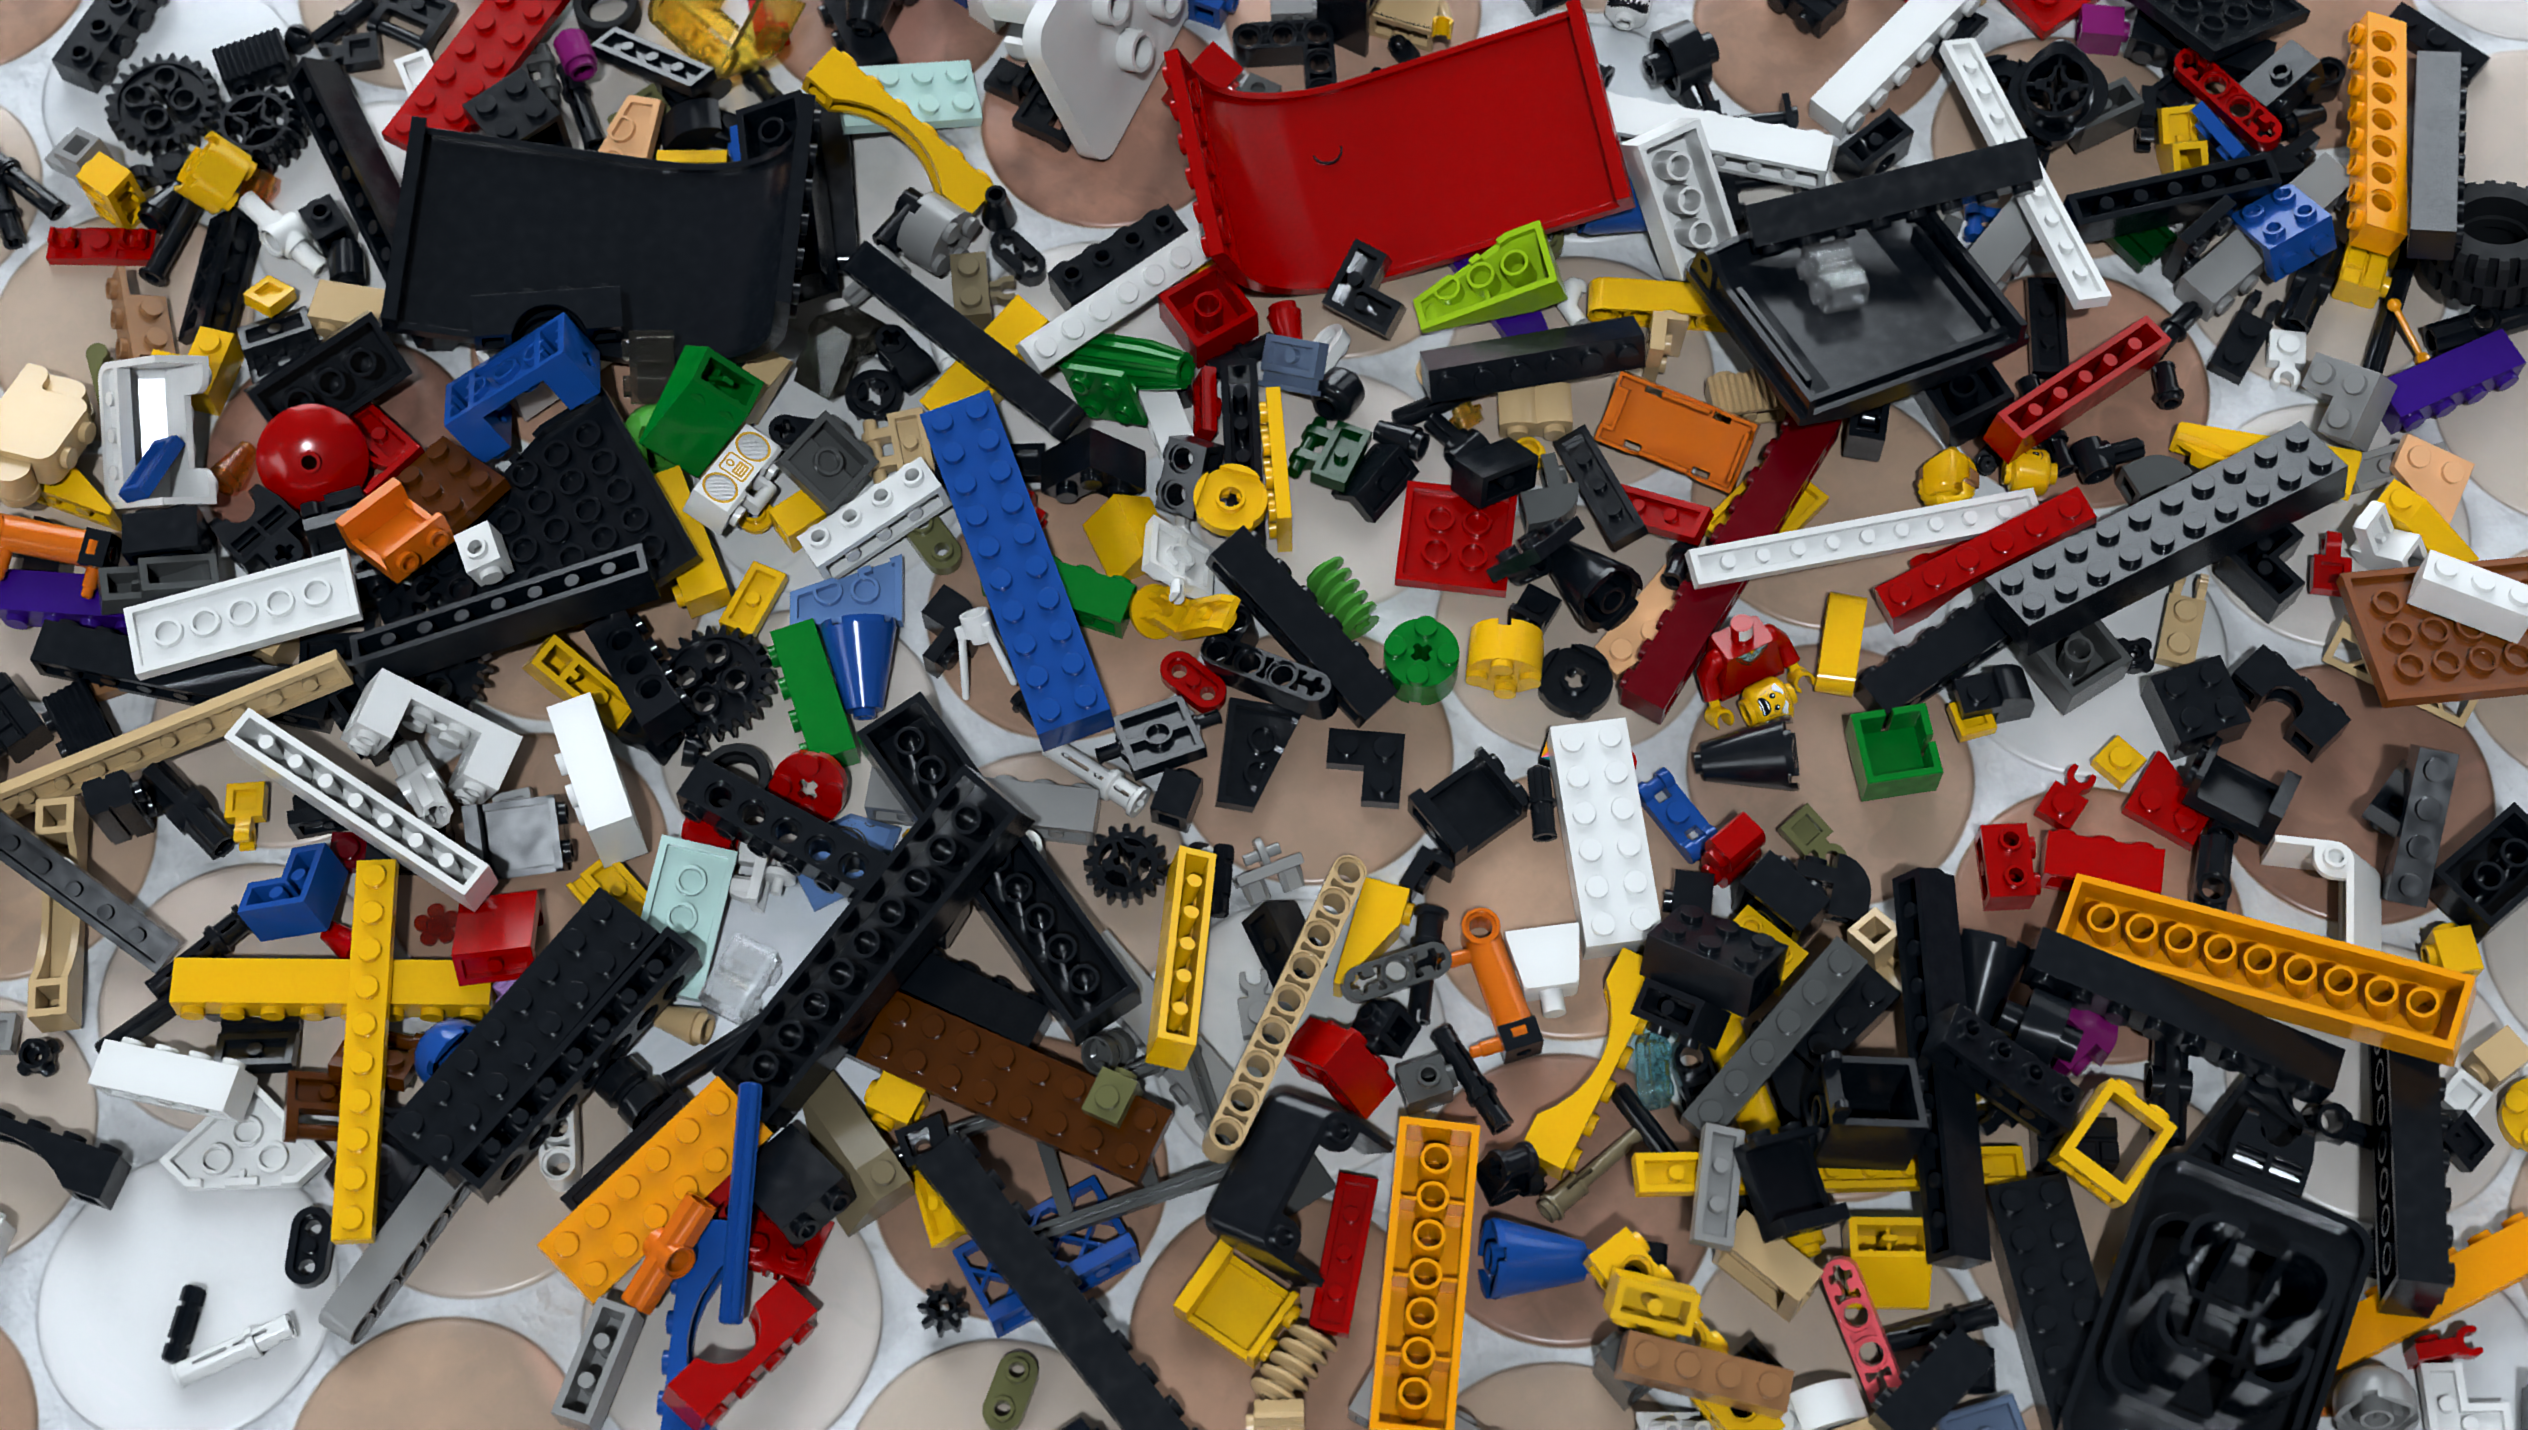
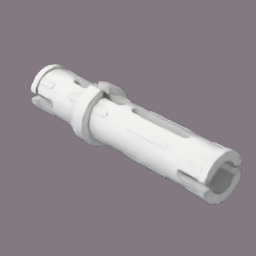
[170,1313,297,1389]

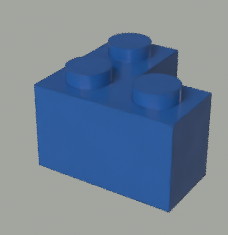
[237,842,348,942]

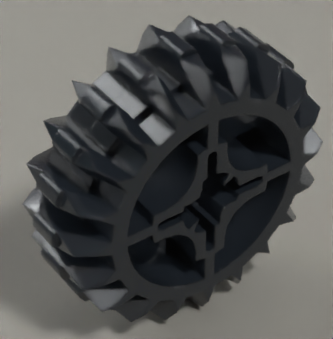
[209,84,308,176]

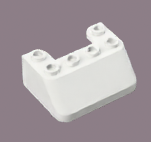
[98,355,219,509]

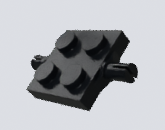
[1095,694,1222,781]

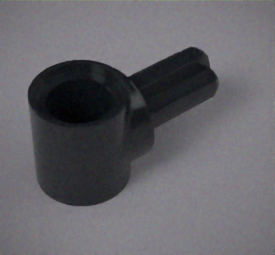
[1424,412,1490,470]
[2070,436,2146,485]
[2302,1103,2373,1151]

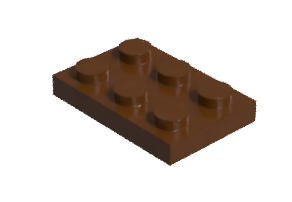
[395,436,512,535]

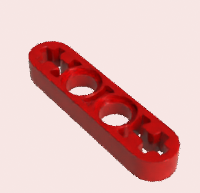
[2173,48,2282,152]

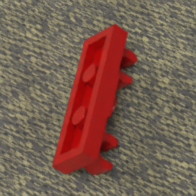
[46,227,160,266]

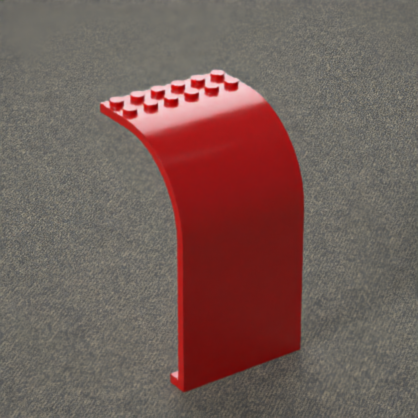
[1162,0,1636,295]

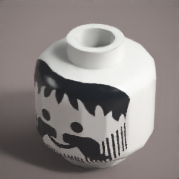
[1605,0,1653,31]

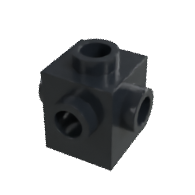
[1351,999,1422,1059]

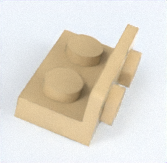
[1641,310,1689,382]

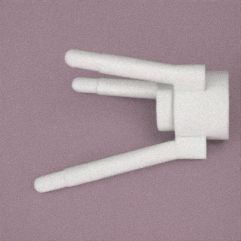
[954,607,1017,700]

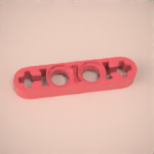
[1822,1255,1903,1404]

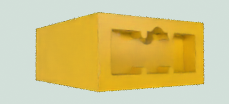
[2047,1078,2178,1209]

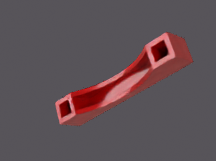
[1875,486,2097,634]

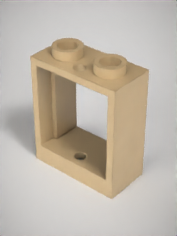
[1712,1209,1824,1323]

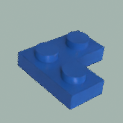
[2191,101,2251,161]

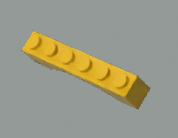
[801,46,994,216]
[1524,947,1649,1181]

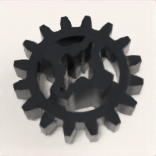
[1083,824,1168,908]

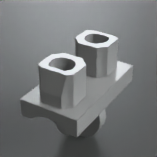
[1232,837,1305,906]

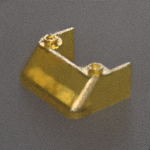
[648,0,806,80]

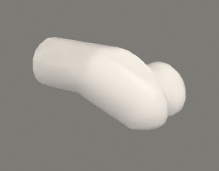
[1557,277,1588,326]

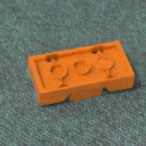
[1594,371,1761,494]

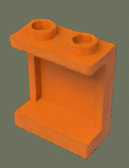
[334,477,455,584]

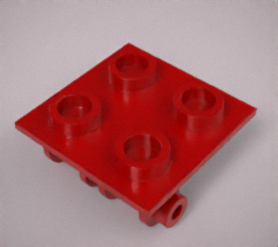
[747,1206,835,1288]

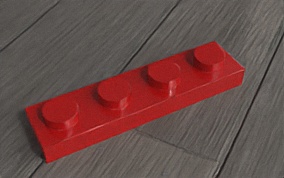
[1309,1172,1379,1338]

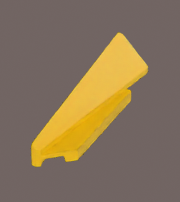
[2169,422,2362,501]

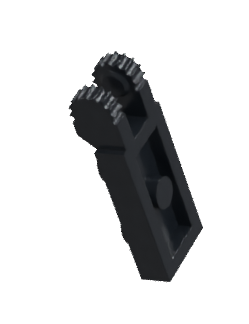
[2206,289,2283,386]

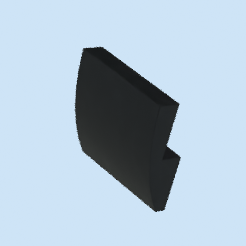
[237,306,318,384]

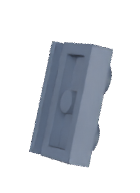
[1258,333,1329,397]

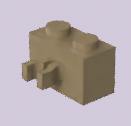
[950,251,1016,331]

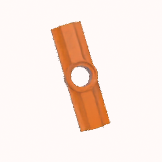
[621,1192,717,1315]

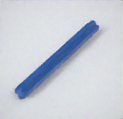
[718,1082,763,1325]

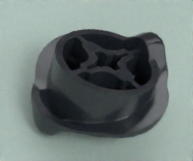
[2008,38,2109,147]

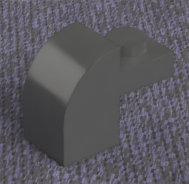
[1518,452,1579,534]
[2115,455,2193,506]

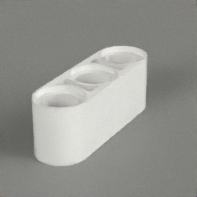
[1138,390,1194,467]
[539,1103,582,1192]

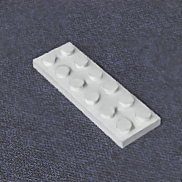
[123,548,364,681]

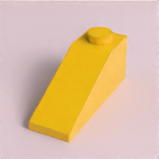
[35,466,122,532]
[2377,478,2479,562]
[522,634,632,734]
[1333,877,1415,998]

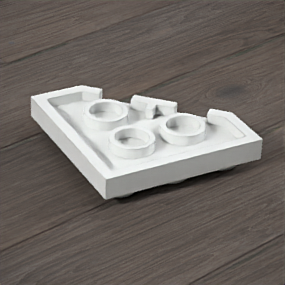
[158,1084,331,1191]

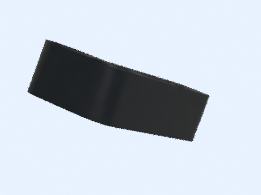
[1200,605,1338,720]

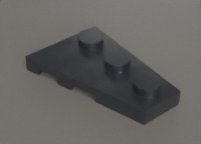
[1215,697,1302,813]

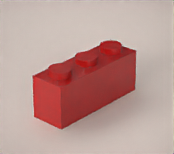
[2038,829,2165,894]

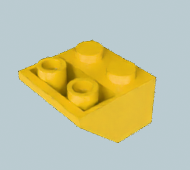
[1842,1217,1932,1310]

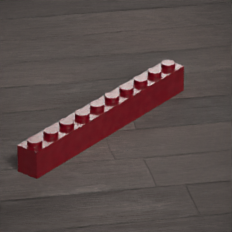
[1619,413,1842,725]

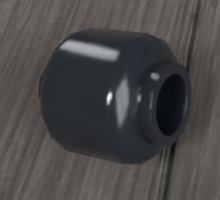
[1311,367,1365,421]

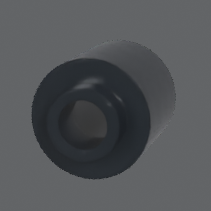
[328,238,366,286]

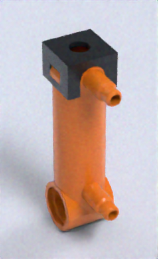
[0,513,122,599]
[1437,908,1544,1065]

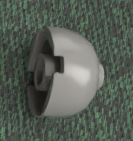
[2333,1364,2420,1430]

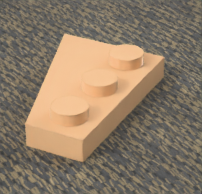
[597,94,666,159]
[1595,564,1677,681]

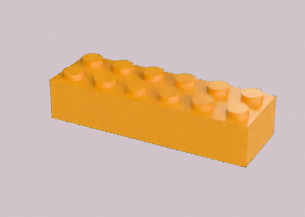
[537,1076,773,1306]

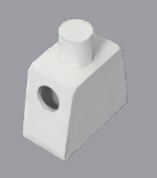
[1504,922,1579,1018]

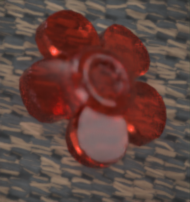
[414,903,457,947]

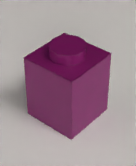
[2075,3,2130,56]

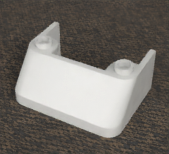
[2260,835,2381,951]

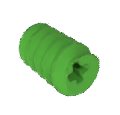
[1306,556,1379,641]

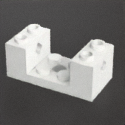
[340,668,523,805]

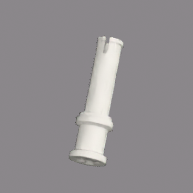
[1042,744,1151,818]

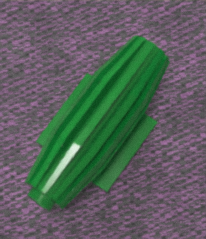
[1055,333,1195,426]

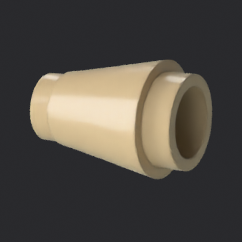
[653,1006,715,1046]

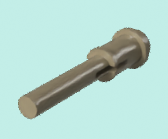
[1537,1128,1643,1223]

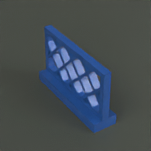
[952,1175,1141,1338]

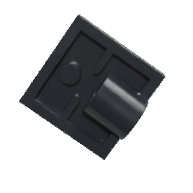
[1486,516,1585,586]

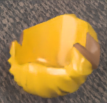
[1916,447,1979,506]

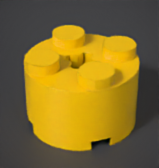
[174,131,257,215]
[1465,618,1544,699]

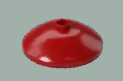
[256,403,370,512]

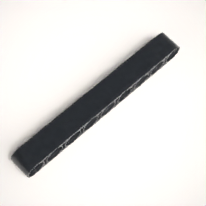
[841,240,1087,443]

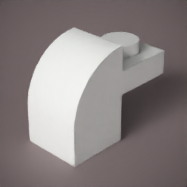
[2349,500,2428,570]
[1780,1378,1869,1430]

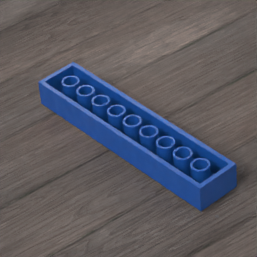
[919,390,1115,752]

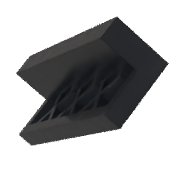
[177,207,259,345]

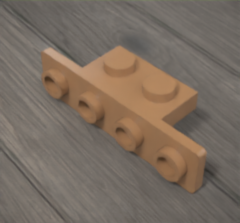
[105,266,176,360]

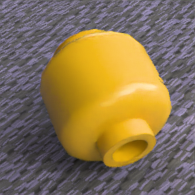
[2001,448,2058,497]

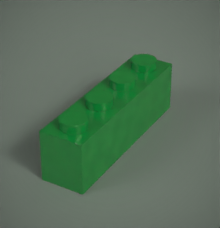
[980,555,1137,639]
[767,618,860,768]

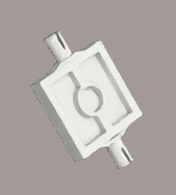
[1141,515,1215,605]

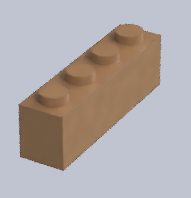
[1614,1330,1795,1419]

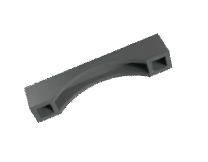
[1680,936,1868,1140]

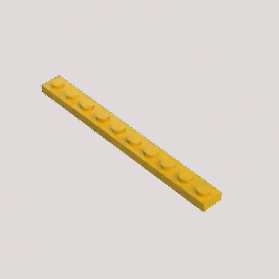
[331,859,399,1245]
[1631,1146,2027,1197]

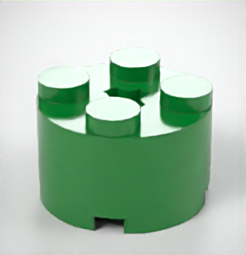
[1383,616,1460,705]

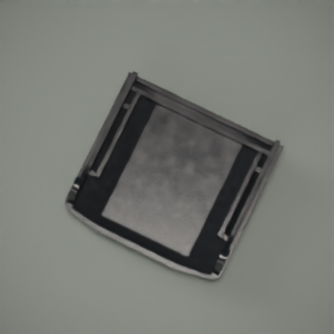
[1686,211,2030,426]

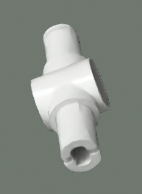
[237,191,329,279]

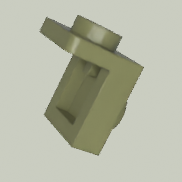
[1081,1066,1143,1129]

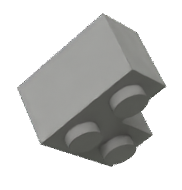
[2301,352,2398,452]

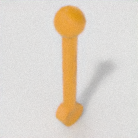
[2387,298,2431,365]

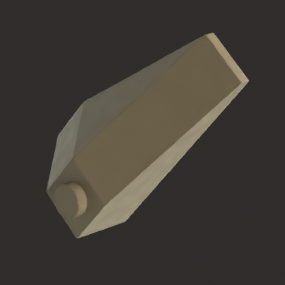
[802,1070,915,1238]

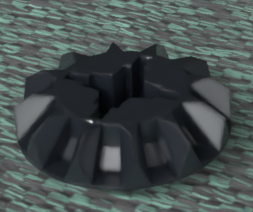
[845,369,904,421]

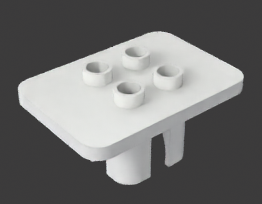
[981,0,1188,160]

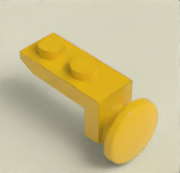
[1129,584,1241,641]

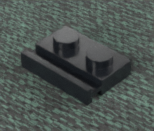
[213,1017,303,1074]

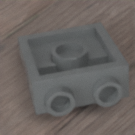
[774,410,879,515]

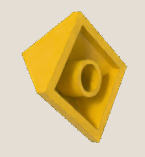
[1082,494,1160,580]

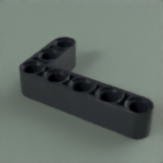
[1232,19,1342,165]

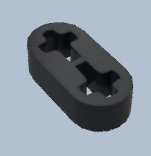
[990,228,1047,287]

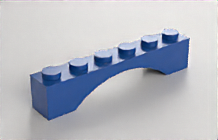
[657,1219,727,1430]

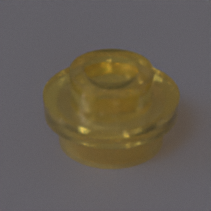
[1449,401,1484,430]

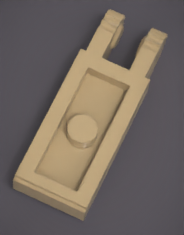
[2154,573,2209,668]

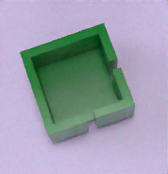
[1845,703,1944,802]

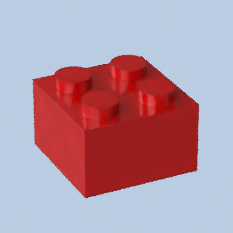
[1158,264,1259,369]

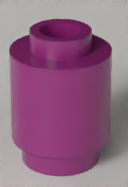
[553,28,598,82]

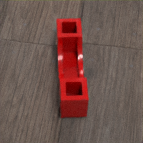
[662,1277,818,1430]

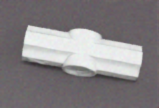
[389,739,454,829]

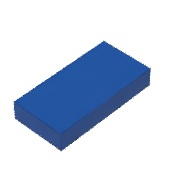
[118,435,185,503]

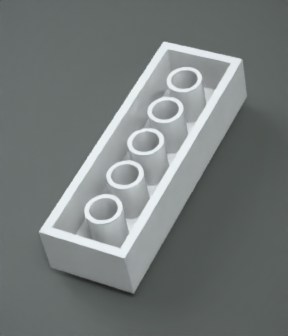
[1547,717,1662,960]

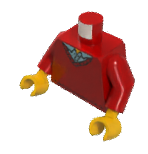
[1697,614,1815,730]

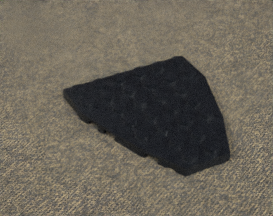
[413,387,703,611]

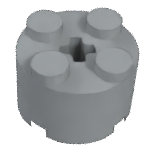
[897,192,980,276]

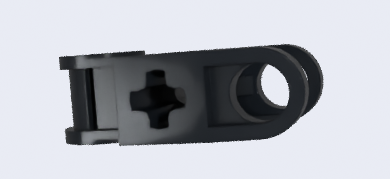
[208,484,309,575]
[2218,1104,2315,1198]

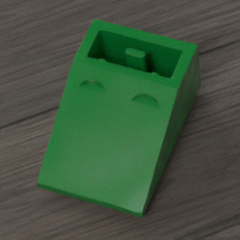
[638,345,764,478]

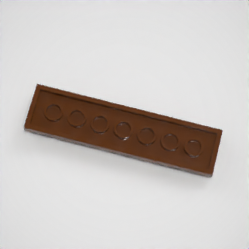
[855,991,1174,1186]

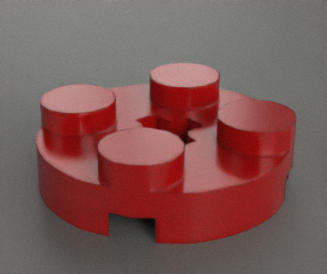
[769,749,848,823]

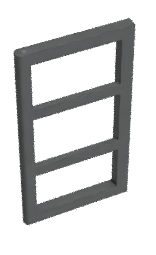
[947,1043,1235,1261]

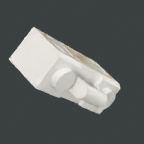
[682,423,782,535]

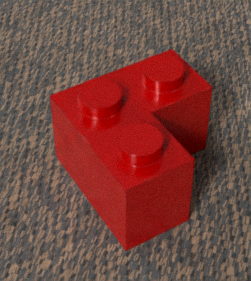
[1284,1017,1396,1120]

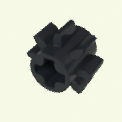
[917,1283,969,1338]

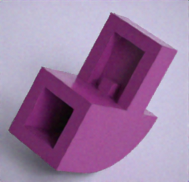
[2052,1007,2118,1077]

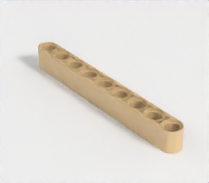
[1202,855,1367,1164]

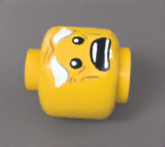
[1738,676,1798,727]

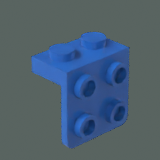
[2231,184,2337,282]

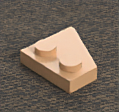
[2389,433,2475,525]

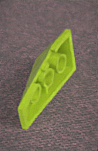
[1413,220,1568,333]

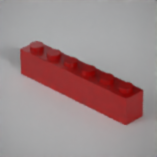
[1983,315,2172,464]

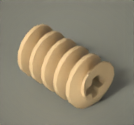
[1250,1324,1338,1401]

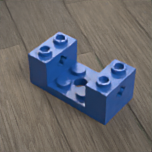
[444,312,601,464]

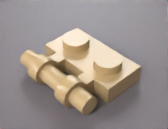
[861,407,935,485]

